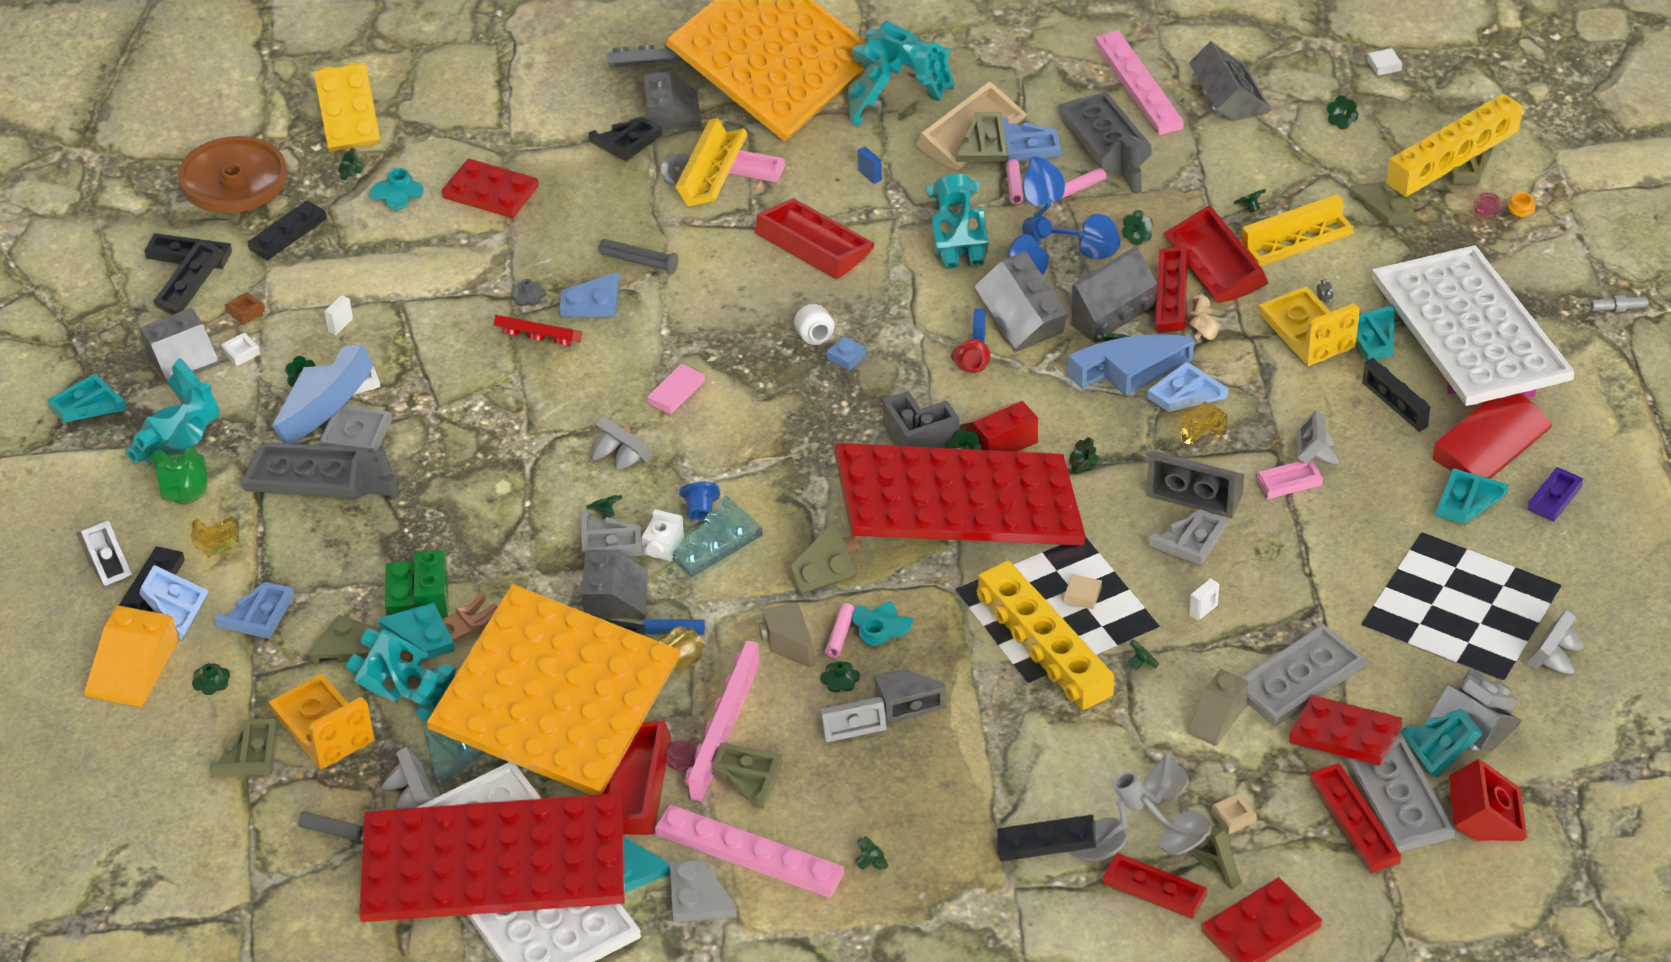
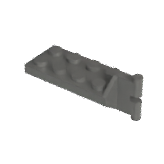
[607,44,685,68]
[1058,92,1152,193]
[241,442,400,499]

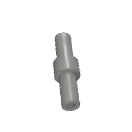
[1590,295,1648,313]

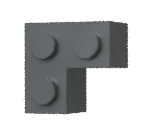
[882,391,960,448]

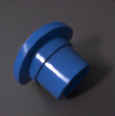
[679,481,720,520]

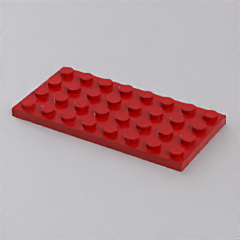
[834,443,1086,545]
[359,793,625,923]

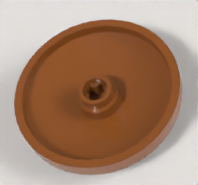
[178,136,287,213]

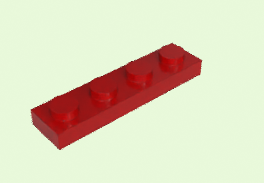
[1156,246,1188,333]
[1310,763,1401,873]

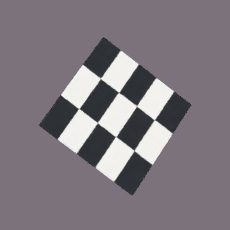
[1362,532,1561,680]
[955,537,1160,683]

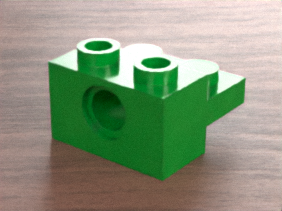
[385,550,449,619]

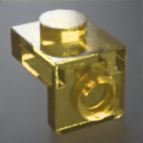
[1181,401,1227,445]
[191,516,239,558]

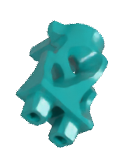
[852,21,955,101]
[925,174,989,269]
[125,358,219,465]
[346,628,457,722]

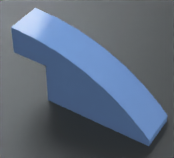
[1068,334,1194,396]
[272,344,374,444]

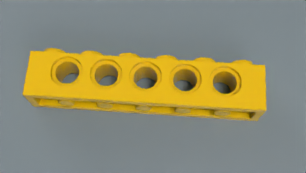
[1386,93,1523,197]
[977,560,1114,711]

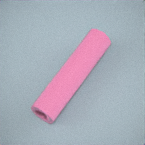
[1006,159,1023,204]
[1060,167,1106,200]
[825,603,855,658]

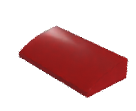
[755,198,874,279]
[1164,205,1269,303]
[1432,393,1552,479]
[602,720,671,835]

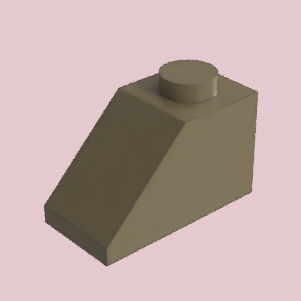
[758,602,815,667]
[1188,669,1248,746]

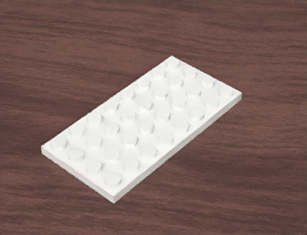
[1372,245,1574,406]
[416,762,641,962]

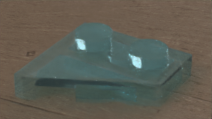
[424,723,486,783]

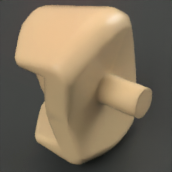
[1186,295,1213,321]
[1189,312,1219,340]

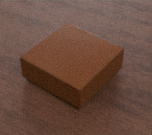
[225,292,265,325]

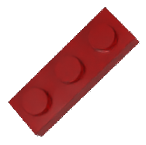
[493,315,583,346]
[1103,853,1207,919]

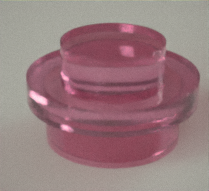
[1474,192,1502,217]
[666,740,696,770]

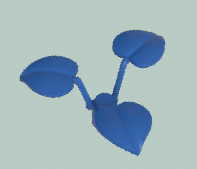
[1007,156,1121,275]

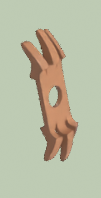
[400,593,498,662]

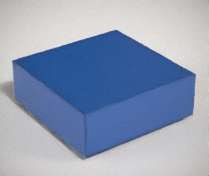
[857,146,882,184]
[973,308,986,343]

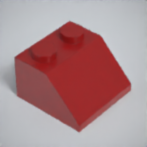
[960,401,1038,452]
[1449,758,1527,841]

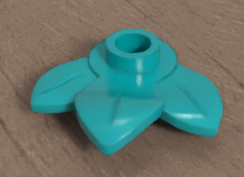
[369,168,423,210]
[852,601,913,646]

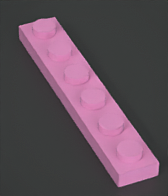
[1095,30,1183,135]
[685,641,760,802]
[655,804,844,898]

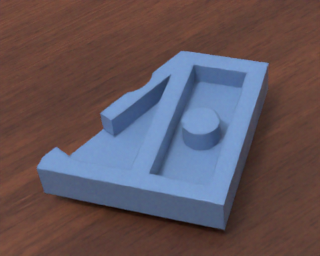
[1002,117,1061,161]
[560,273,620,317]
[215,582,294,639]

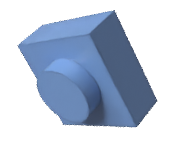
[827,336,867,371]

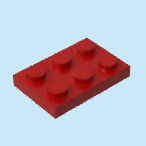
[442,158,539,219]
[1289,695,1402,766]
[1201,877,1322,962]

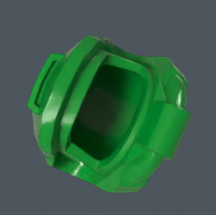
[150,446,208,504]

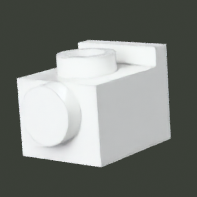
[642,509,684,561]

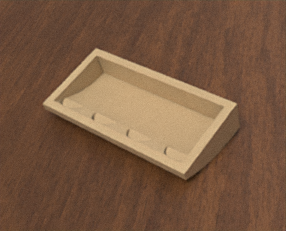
[916,81,1028,170]

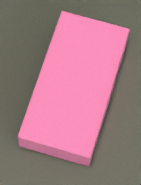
[728,150,785,182]
[647,364,705,415]
[1256,460,1323,499]

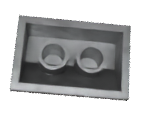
[1189,41,1272,121]
[1072,247,1157,343]
[973,251,1068,352]
[1147,450,1244,519]

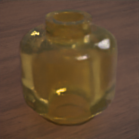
[660,626,705,672]

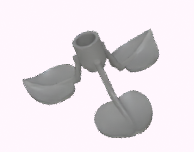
[1071,754,1212,861]

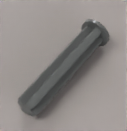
[598,239,678,275]

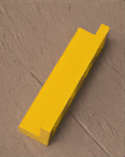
[675,118,748,207]
[1242,194,1354,266]

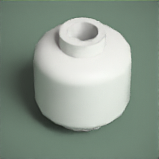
[794,304,834,345]

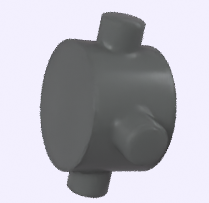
[1317,279,1333,303]

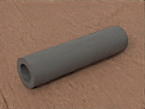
[298,811,364,841]

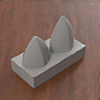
[1297,410,1339,465]
[592,416,654,469]
[1526,610,1583,674]
[820,697,887,742]
[381,746,437,809]

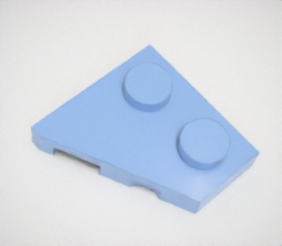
[1148,362,1228,412]
[139,565,209,641]

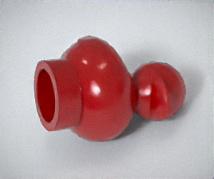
[951,339,991,373]

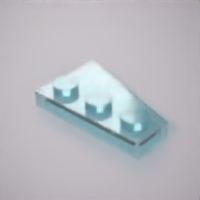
[672,495,763,577]

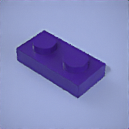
[1527,467,1584,522]

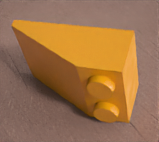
[84,605,179,707]

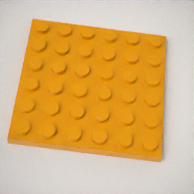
[665,0,866,142]
[427,584,680,795]

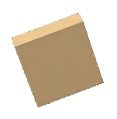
[1064,574,1102,609]
[1211,793,1257,834]

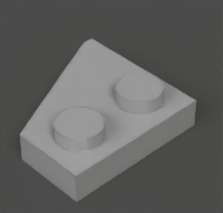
[1149,509,1227,566]
[580,511,643,561]
[1462,668,1519,711]
[670,860,737,922]

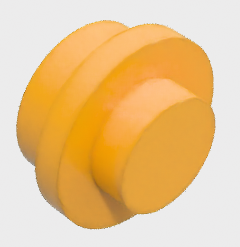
[1508,192,1536,217]

